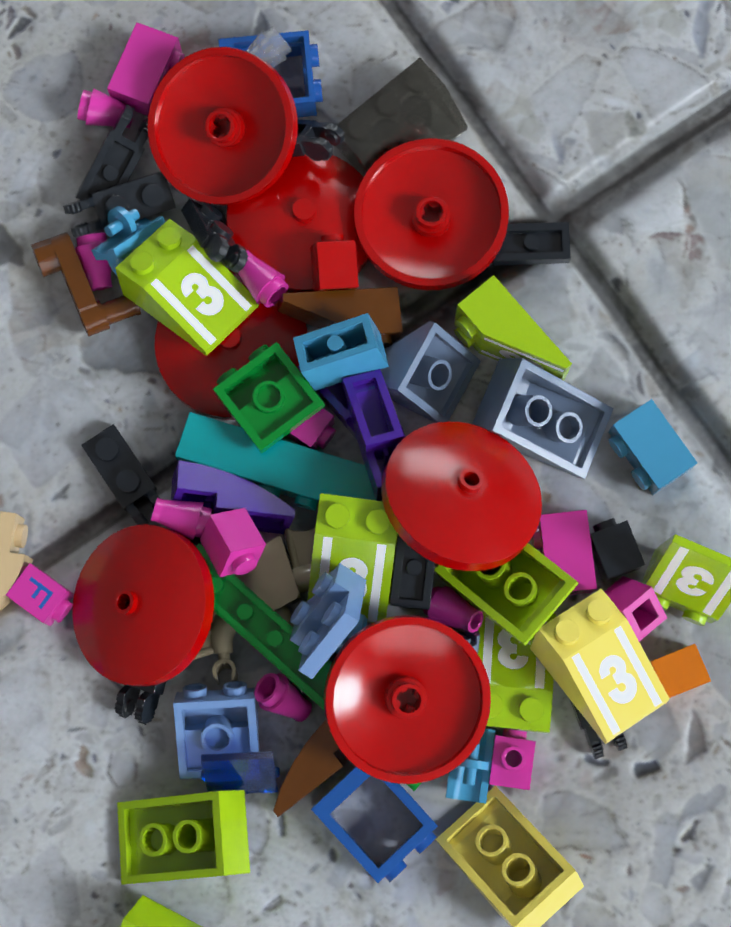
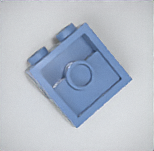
[290,563,367,679]
[173,681,261,779]

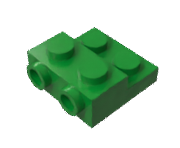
[213,342,325,454]

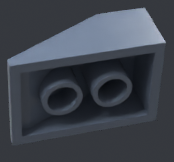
[472,358,614,479]

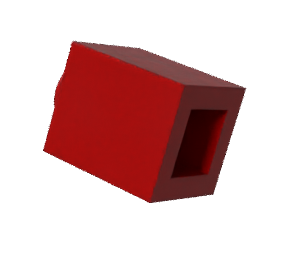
[310,234,359,292]

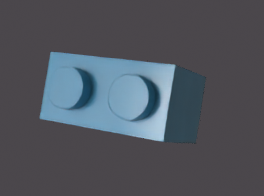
[293,313,389,391]
[608,399,697,495]

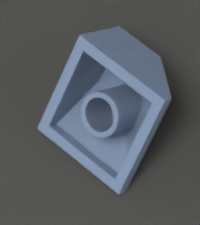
[381,321,481,423]

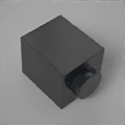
[590,518,645,583]

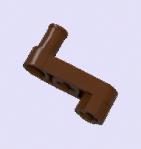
[31,232,141,337]

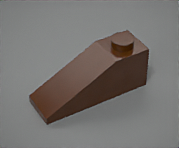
[277,287,403,348]

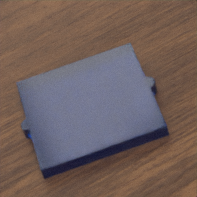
[201,751,280,794]

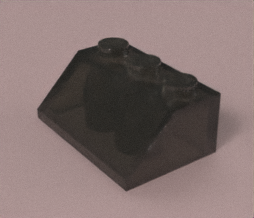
[336,58,468,177]

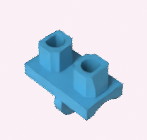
[91,206,165,276]
[445,729,495,804]

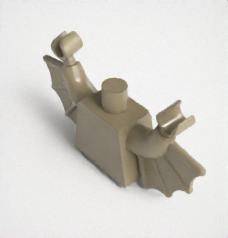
[194,526,316,685]

